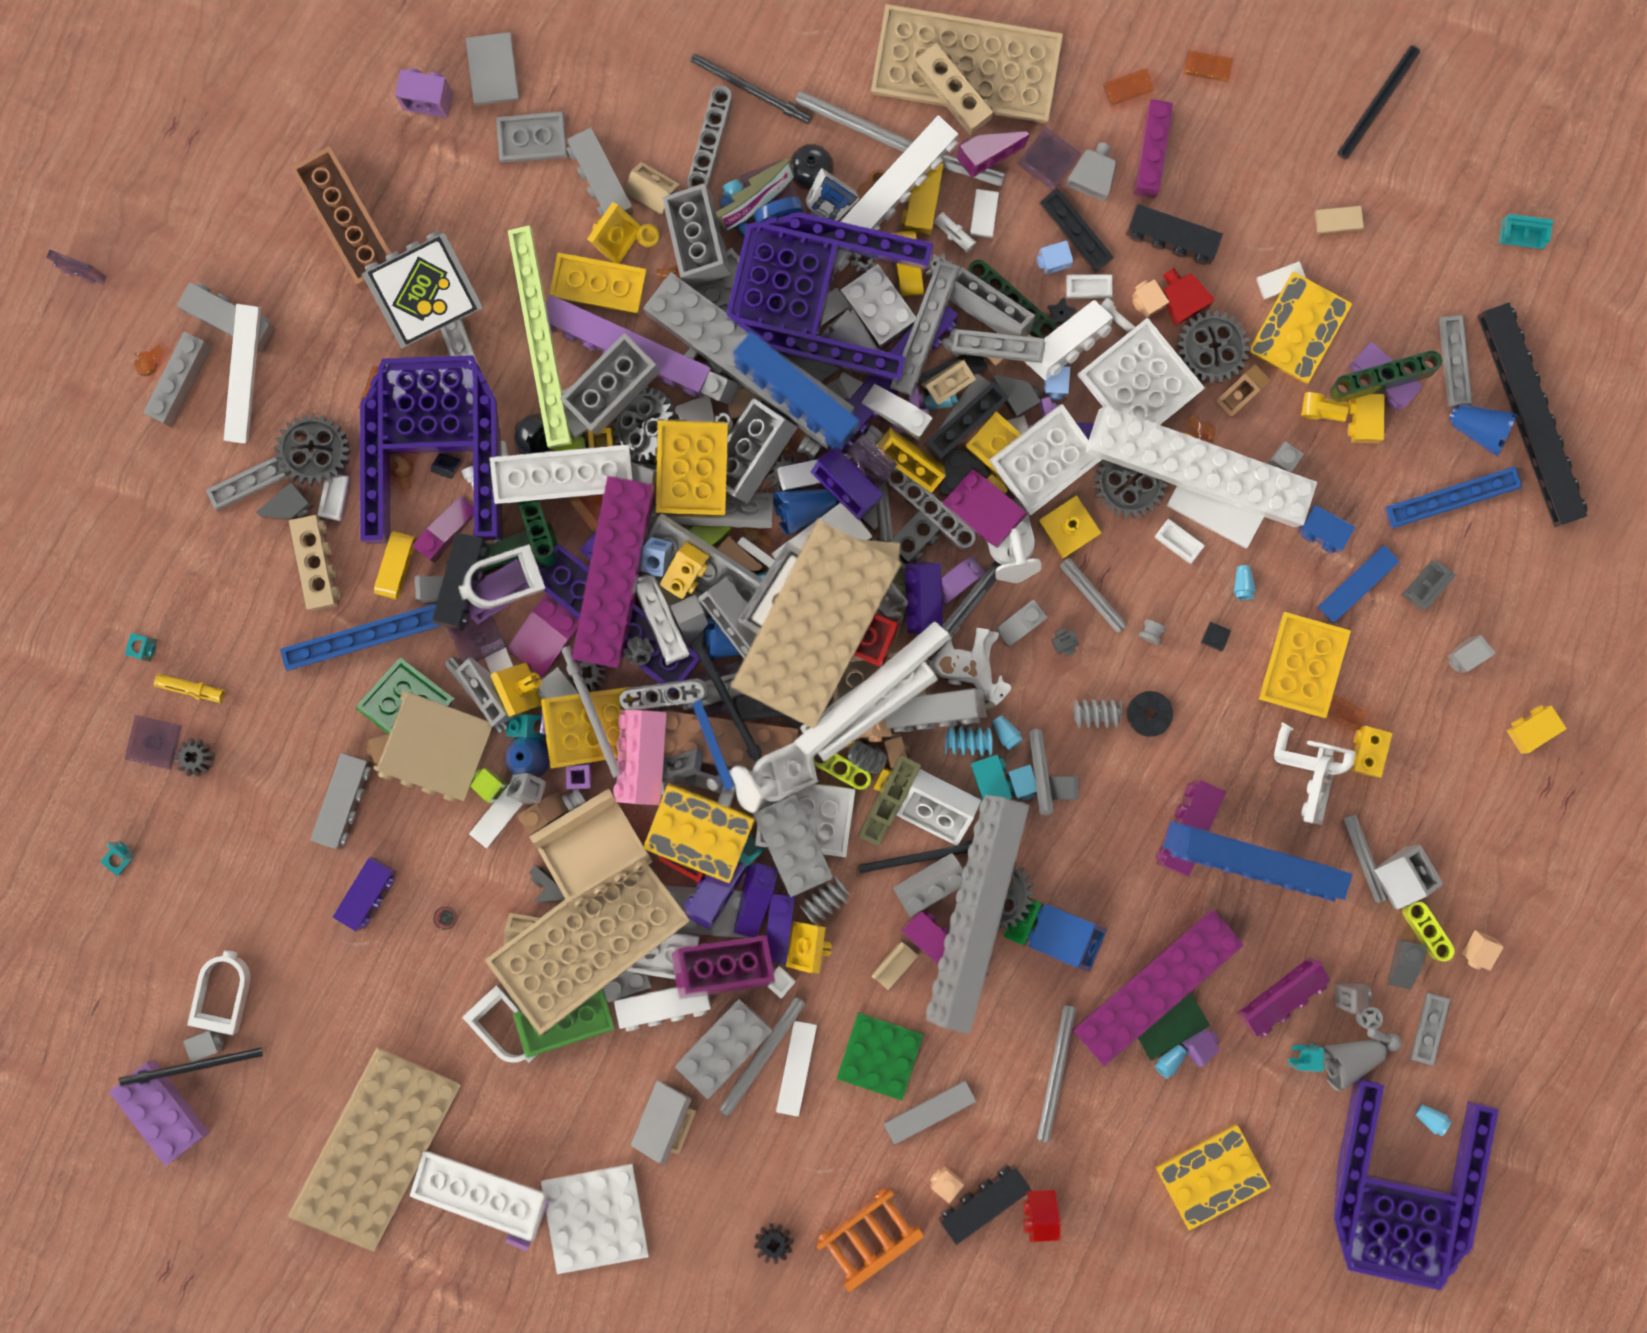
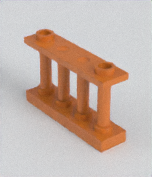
[816,1187,924,1292]

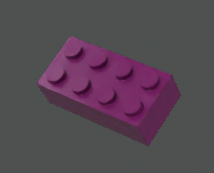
[1155,780,1226,877]
[671,935,775,999]

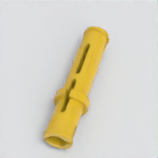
[154,673,225,704]

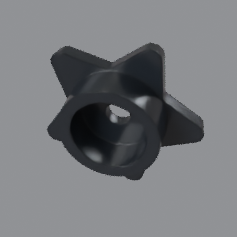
[1047,298,1077,324]

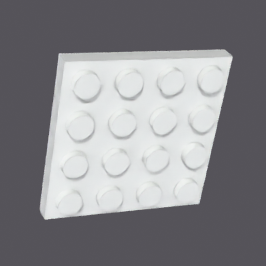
[1077,318,1204,425]
[541,1163,649,1274]

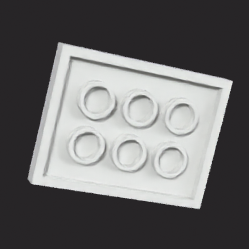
[989,404,1102,515]
[755,783,855,857]

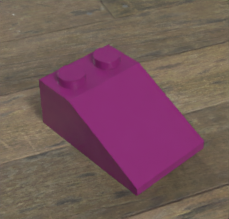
[943,469,1027,548]
[507,593,579,677]

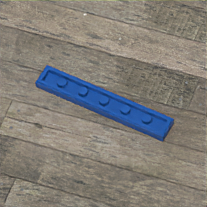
[1385,466,1523,529]

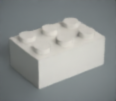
[841,264,916,350]

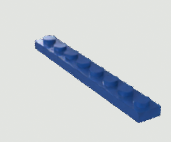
[280,604,443,671]

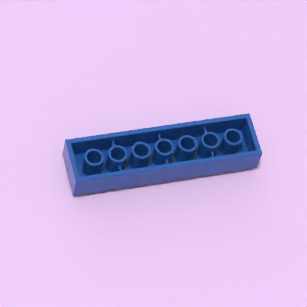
[1163,821,1353,902]

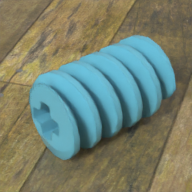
[945,726,993,757]

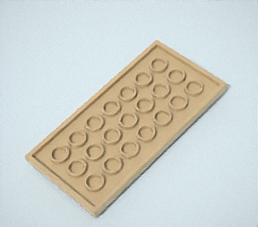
[871,4,1063,124]
[731,519,901,729]
[485,865,690,1035]
[289,1047,461,1252]

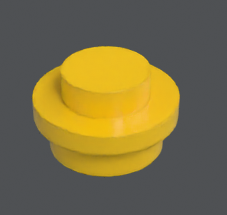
[637,224,660,247]

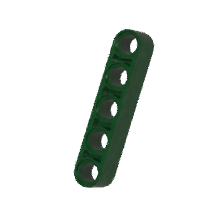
[968,259,1057,338]
[1330,350,1443,402]
[517,500,557,568]
[446,522,558,574]

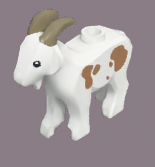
[928,623,1011,711]

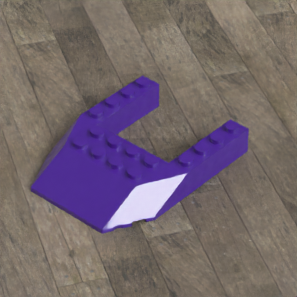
[726,212,934,382]
[360,355,503,544]
[1333,1078,1499,1290]

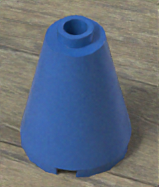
[1449,404,1517,457]
[773,489,839,535]
[704,615,740,660]
[505,737,550,778]

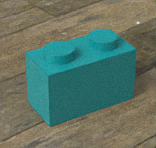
[970,755,1014,800]

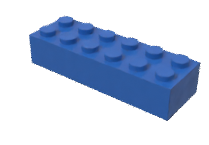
[733,331,859,450]

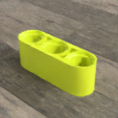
[812,753,871,790]
[1402,901,1454,961]

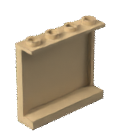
[374,690,492,803]
[529,789,652,910]

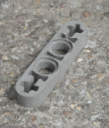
[620,679,708,710]

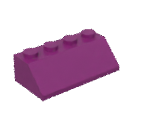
[1237,957,1330,1037]

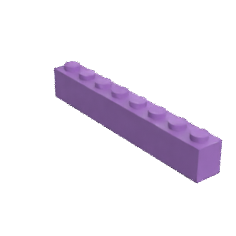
[546,295,714,398]

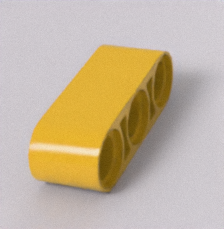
[892,230,924,297]
[374,531,416,600]

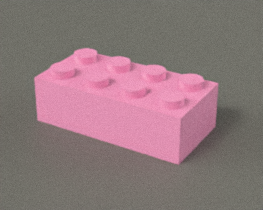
[614,710,667,805]

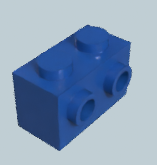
[1298,505,1355,554]

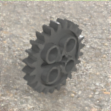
[1176,310,1251,384]
[611,387,679,463]
[274,413,350,487]
[1093,459,1168,519]
[997,861,1035,932]

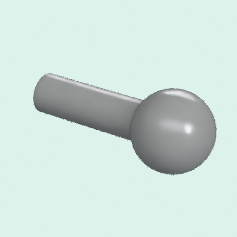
[1367,1028,1402,1052]

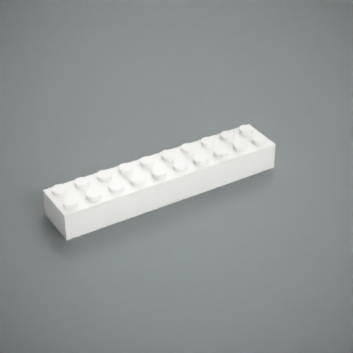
[1085,406,1317,527]

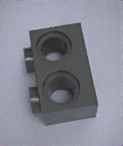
[890,510,940,563]

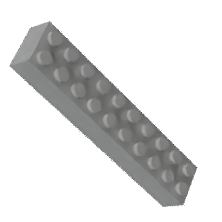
[643,272,855,449]
[926,794,1030,1034]

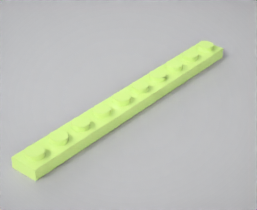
[508,225,572,449]

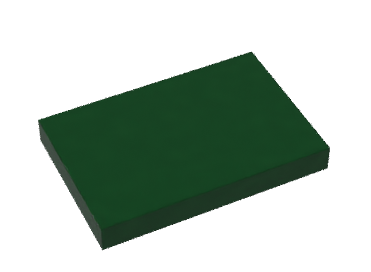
[1137,992,1210,1060]

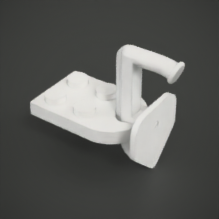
[987,499,1041,583]
[1274,722,1356,825]
[707,742,818,812]

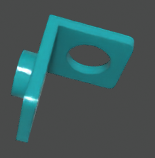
[125,633,156,661]
[506,715,546,738]
[101,841,135,876]

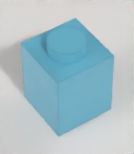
[1007,765,1037,801]

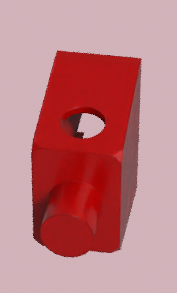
[1162,268,1215,327]

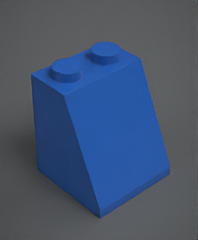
[1028,904,1108,972]

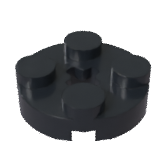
[1126,691,1173,737]

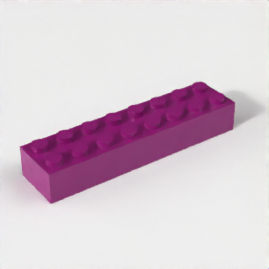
[572,476,656,668]
[1072,910,1244,1066]

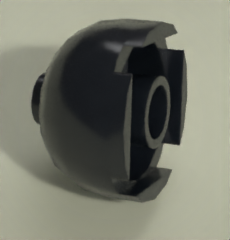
[790,144,834,190]
[514,414,552,454]

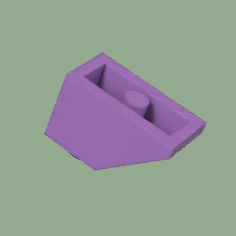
[1181,1028,1220,1067]

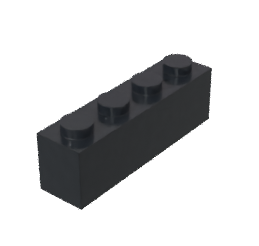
[1126,204,1223,265]
[924,381,1009,462]
[432,532,489,631]
[939,1164,1032,1245]

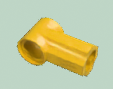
[1301,392,1349,422]

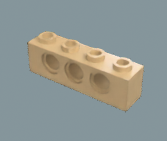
[914,43,993,136]
[289,515,340,612]

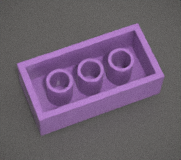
[109,1060,210,1166]

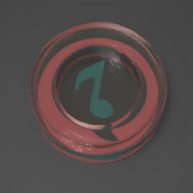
[433,906,457,930]

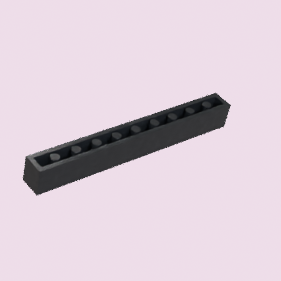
[1477,302,1588,528]

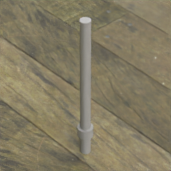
[561,646,622,778]

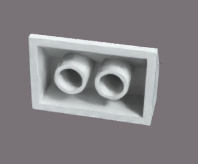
[896,769,981,846]

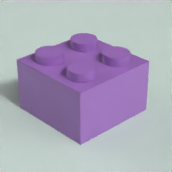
[395,68,453,118]

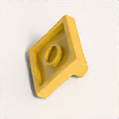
[587,202,641,264]
[1038,495,1101,558]
[491,663,542,717]
[786,921,832,974]

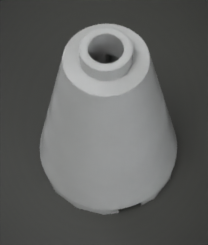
[821,306,881,351]
[1323,1039,1387,1091]

